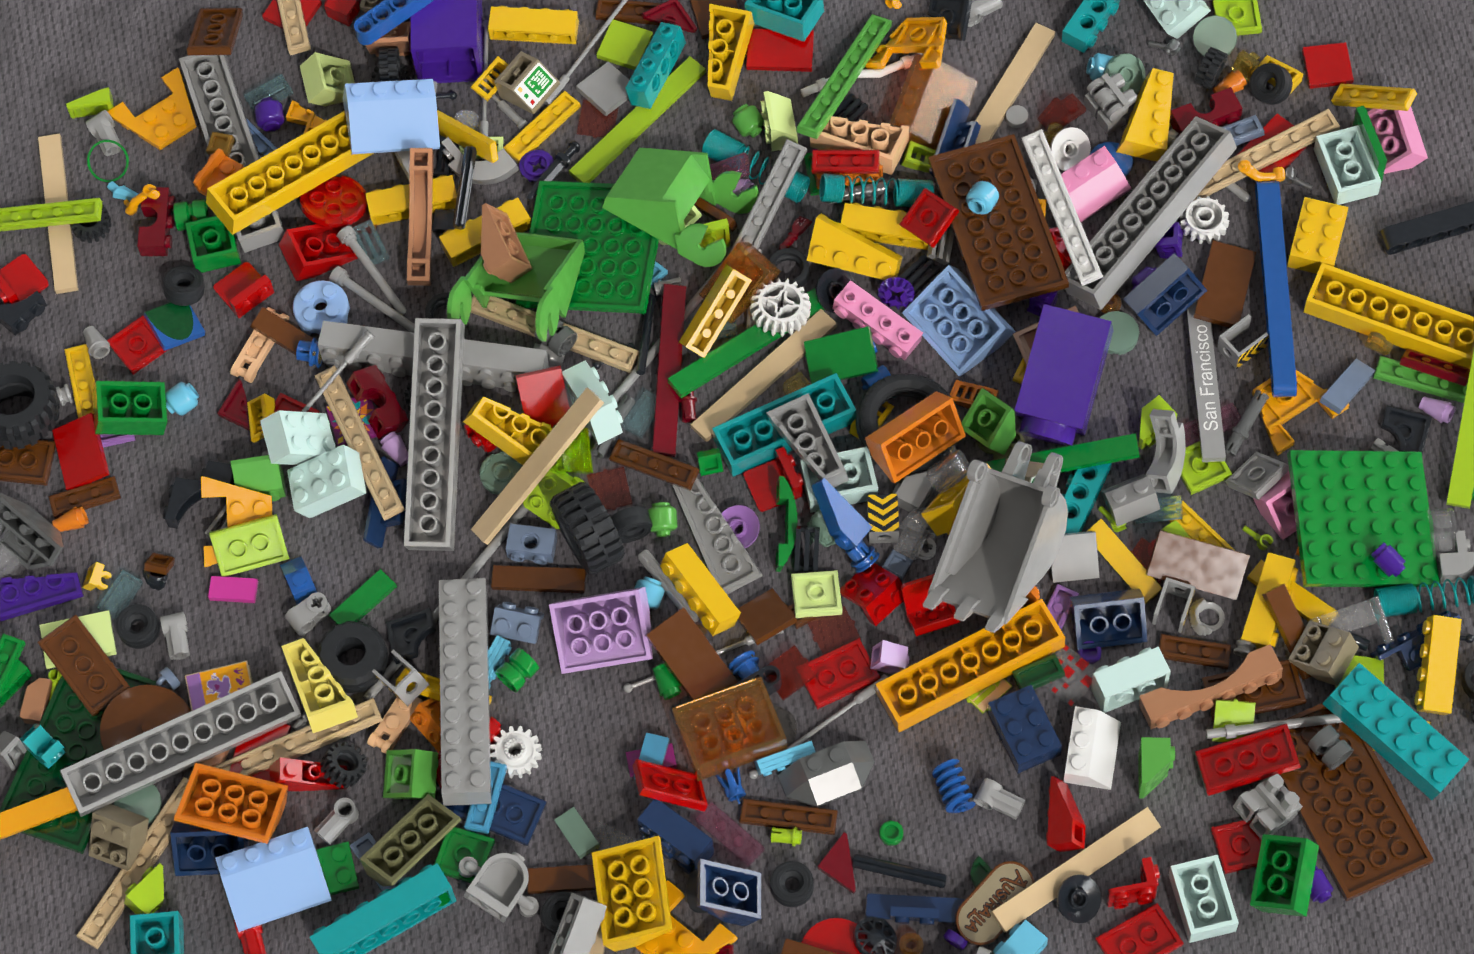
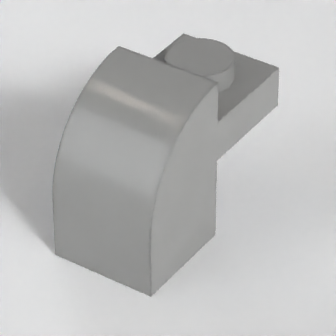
[1436,530,1474,584]

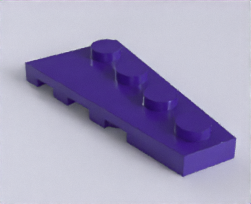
[0,573,84,622]

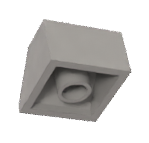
[1100,474,1160,526]

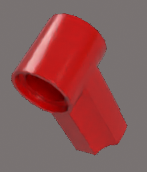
[234,919,266,954]

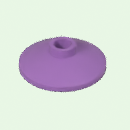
[722,505,760,549]

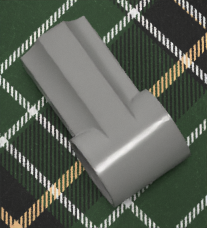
[968,0,1003,27]
[86,110,122,156]
[160,612,190,660]
[973,778,1025,820]
[314,798,359,845]

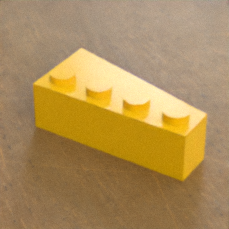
[708,4,754,101]
[1116,68,1174,161]
[807,213,903,280]
[463,397,553,465]

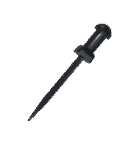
[527,141,580,200]

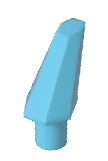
[107,181,138,201]

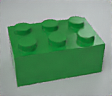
[92,381,167,435]
[1250,834,1319,917]

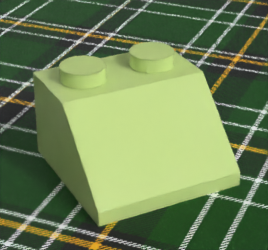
[300,52,355,106]

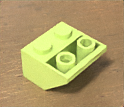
[760,91,798,151]

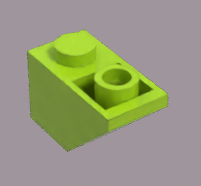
[1138,395,1177,450]
[124,863,164,915]

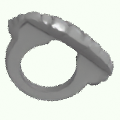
[1189,597,1225,636]

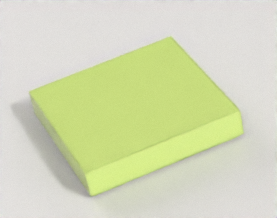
[791,570,842,618]

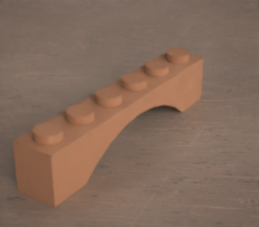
[407,148,434,286]
[1139,644,1283,729]

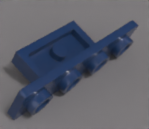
[929,98,981,177]
[363,457,407,548]
[1370,611,1460,671]
[866,894,964,925]

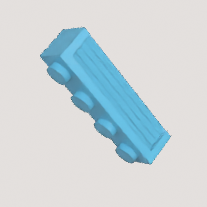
[488,635,512,689]
[754,741,815,777]

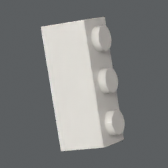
[1063,706,1121,790]

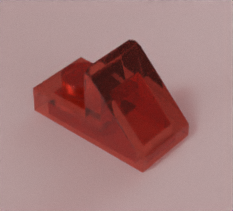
[1037,93,1086,135]

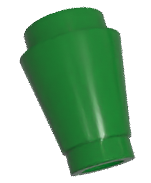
[652,663,682,700]

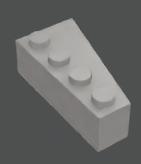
[767,393,849,487]

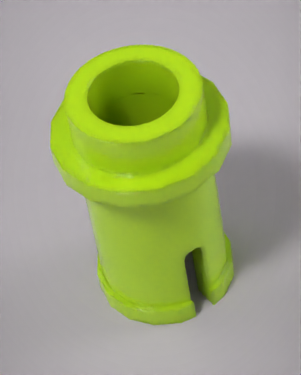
[771,827,802,847]

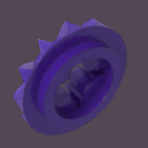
[519,150,554,182]
[878,277,914,310]

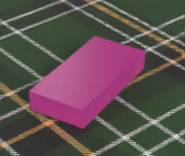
[208,576,258,603]

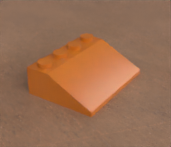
[174,763,288,844]

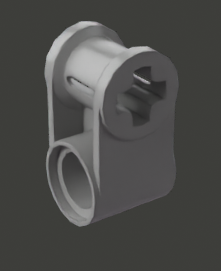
[285,592,331,636]

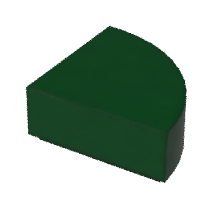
[971,856,992,888]

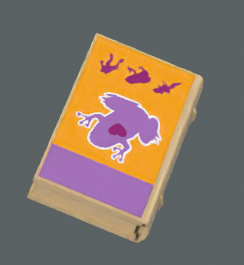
[185,661,253,711]

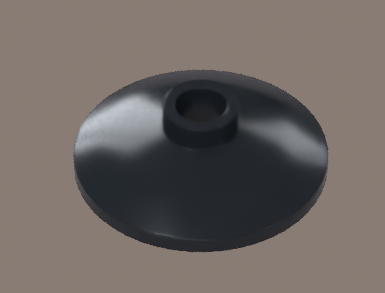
[816,268,856,313]
[1057,875,1101,924]

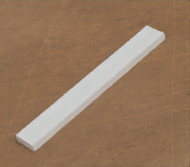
[1022,129,1103,286]

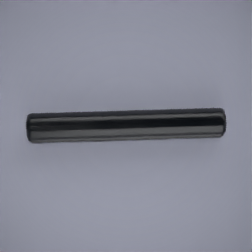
[453,146,477,230]
[852,854,947,888]

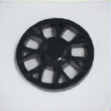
[853,917,897,954]

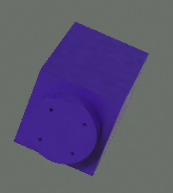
[411,0,483,83]
[1015,304,1114,446]

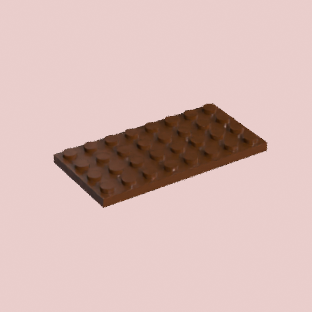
[928,134,1069,311]
[1279,703,1434,901]

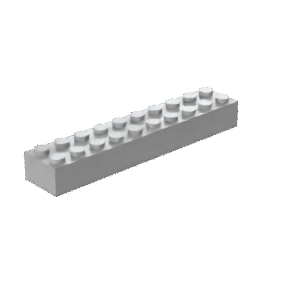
[179,55,285,253]
[1065,116,1237,310]
[404,318,465,551]
[318,321,550,392]
[439,578,492,806]
[60,671,301,817]

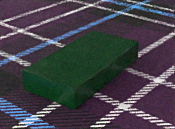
[1012,653,1065,689]

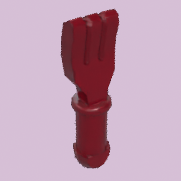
[779,216,812,250]

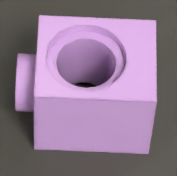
[870,640,909,675]

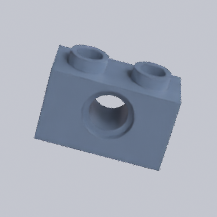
[506,524,558,565]

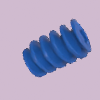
[932,759,976,813]

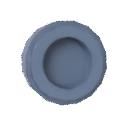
[156,667,180,690]

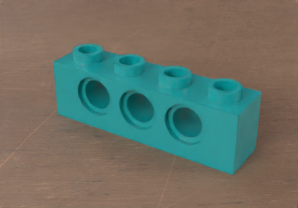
[1062,0,1120,53]
[625,22,686,109]
[1062,463,1112,534]

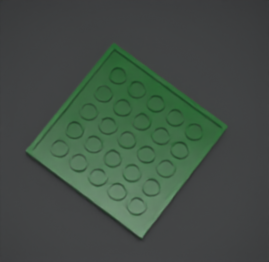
[516,181,659,314]
[1287,450,1439,587]

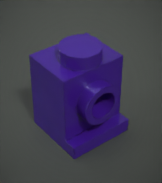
[1155,222,1183,259]
[1027,291,1058,316]

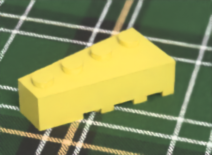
[281,638,358,733]

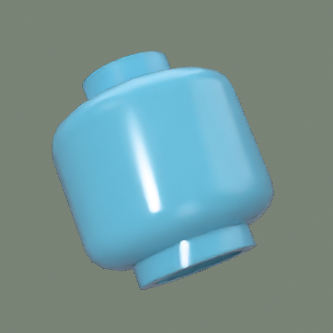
[1086,53,1114,81]
[966,181,999,214]
[165,382,199,416]
[634,576,665,610]

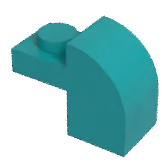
[20,723,66,769]

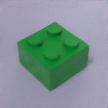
[185,216,241,273]

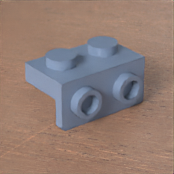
[490,602,544,644]

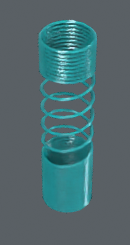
[702,129,810,203]
[819,173,934,208]
[1374,575,1474,618]

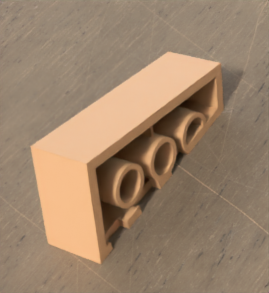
[810,116,909,175]

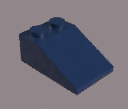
[697,859,761,927]

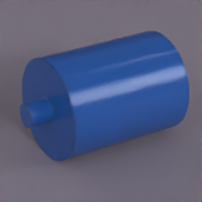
[861,365,891,390]

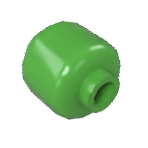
[732,104,764,138]
[647,502,678,537]

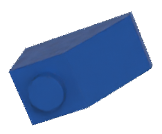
[280,556,317,605]

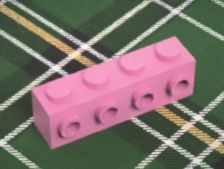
[832,280,923,360]

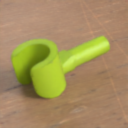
[1098,506,1126,532]
[1242,525,1273,550]
[48,669,62,700]

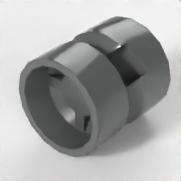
[534,319,578,357]
[1308,725,1354,770]

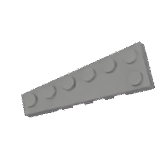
[672,477,763,594]

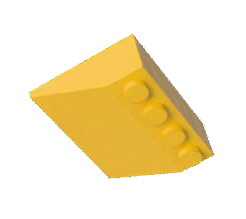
[592,836,673,952]

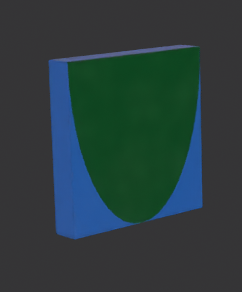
[144,303,205,351]

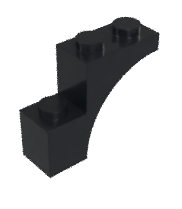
[0,291,47,336]
[163,461,235,529]

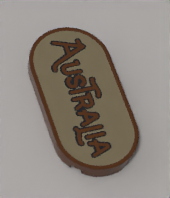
[955,861,1035,945]

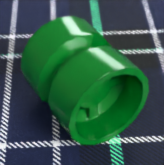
[174,199,209,231]
[495,648,539,693]

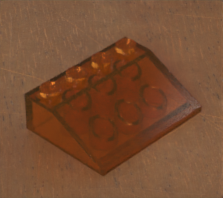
[889,53,978,150]
[672,677,787,781]

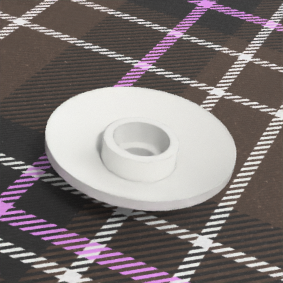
[1050,127,1091,171]

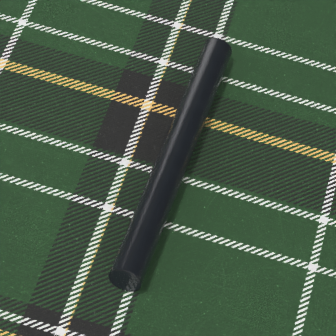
[636,295,656,375]

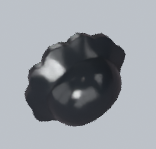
[143,570,168,591]

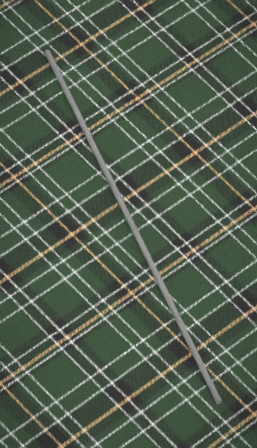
[363,253,730,700]

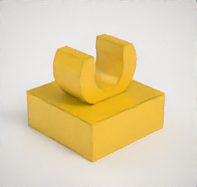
[82,562,112,591]

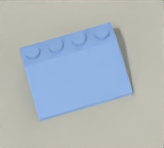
[343,79,440,154]
[902,265,1016,376]
[215,827,332,932]

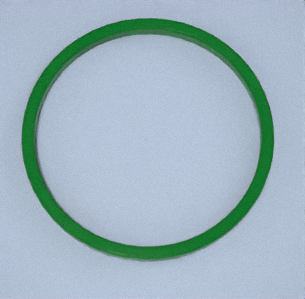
[87,140,129,182]

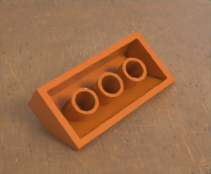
[865,391,966,483]

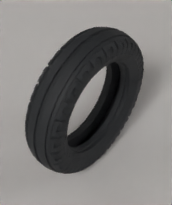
[856,373,960,473]

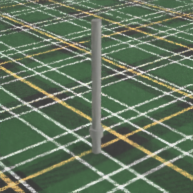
[1206,714,1342,739]

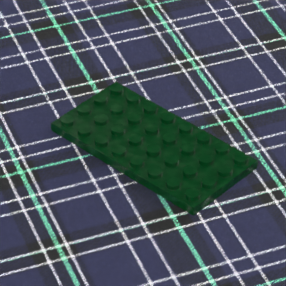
[0,668,157,854]

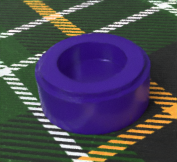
[1078,641,1101,664]
[943,929,968,950]

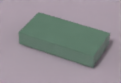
[554,807,600,859]

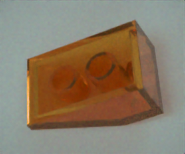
[699,242,781,324]

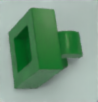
[697,448,724,476]

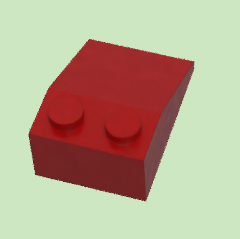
[279,224,358,281]

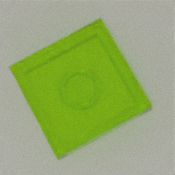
[553,425,593,474]

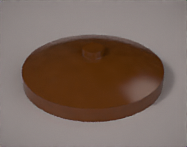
[100,685,191,751]

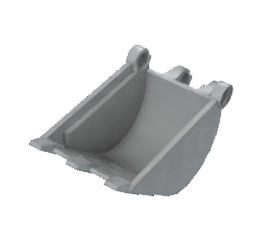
[923,441,1068,633]

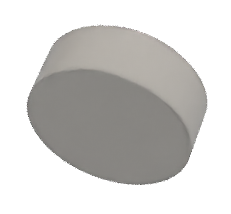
[1006,105,1028,128]

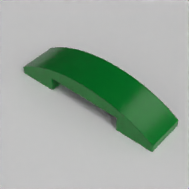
[775,476,798,572]

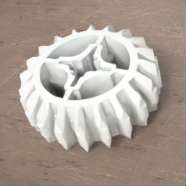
[750,277,811,337]

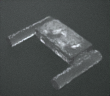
[1311,596,1394,644]

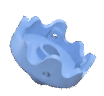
[293,280,350,336]

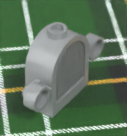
[458,852,539,923]

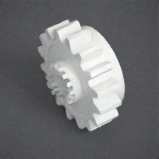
[1179,196,1229,244]
[490,726,542,779]

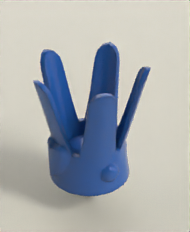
[716,767,746,804]

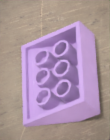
[549,587,653,674]

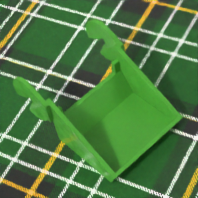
[602,148,759,267]
[447,232,585,342]

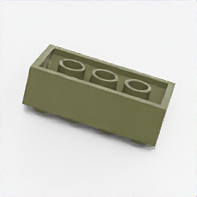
[360,794,461,887]

